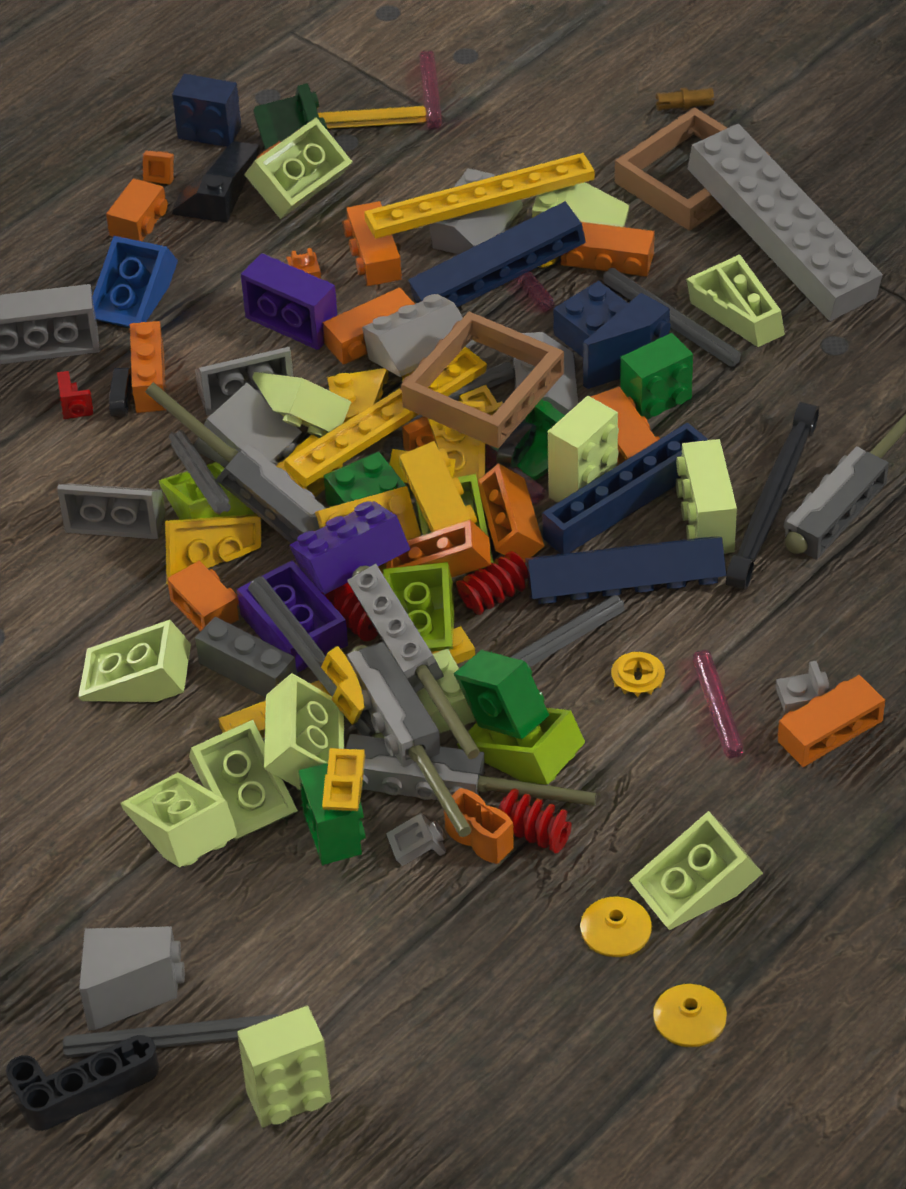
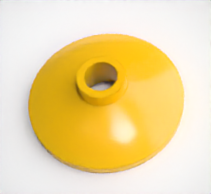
[580,897,652,957]
[654,984,727,1047]

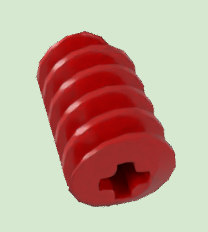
[456,551,528,615]
[322,583,378,641]
[498,788,572,853]

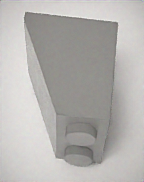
[194,383,302,467]
[79,927,185,1030]

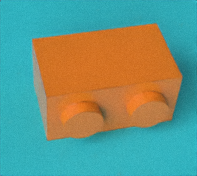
[106,178,168,241]
[167,560,239,632]

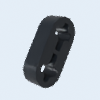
[109,368,132,417]
[497,421,536,468]

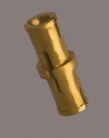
[656,88,714,111]

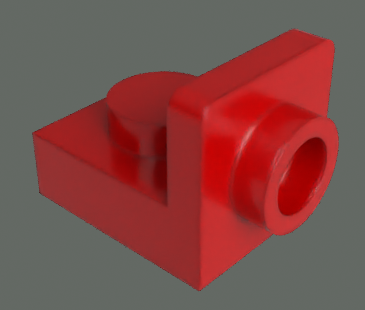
[57,371,94,419]

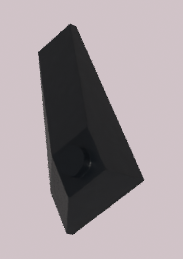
[172,141,260,223]

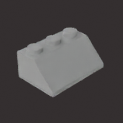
[429,169,523,254]
[362,294,476,377]
[513,332,578,421]
[195,347,293,416]
[57,483,165,539]

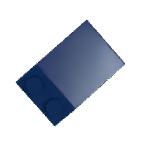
[92,236,178,328]

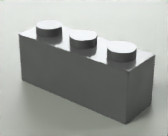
[195,617,297,698]

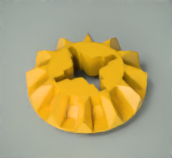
[611,652,665,698]

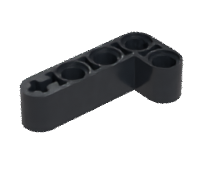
[6,1035,159,1131]

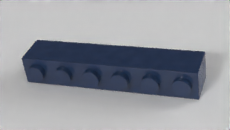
[408,201,586,307]
[542,423,708,554]
[525,536,726,604]

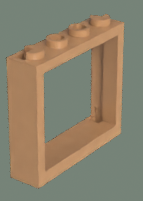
[615,107,770,231]
[400,311,564,448]

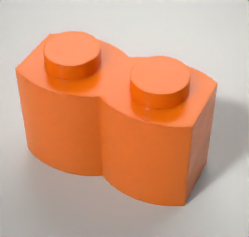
[444,788,514,864]

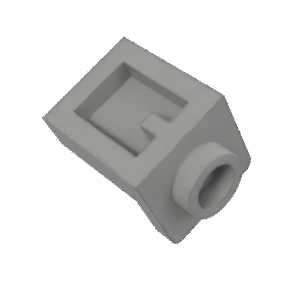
[775,661,829,713]
[386,813,447,866]

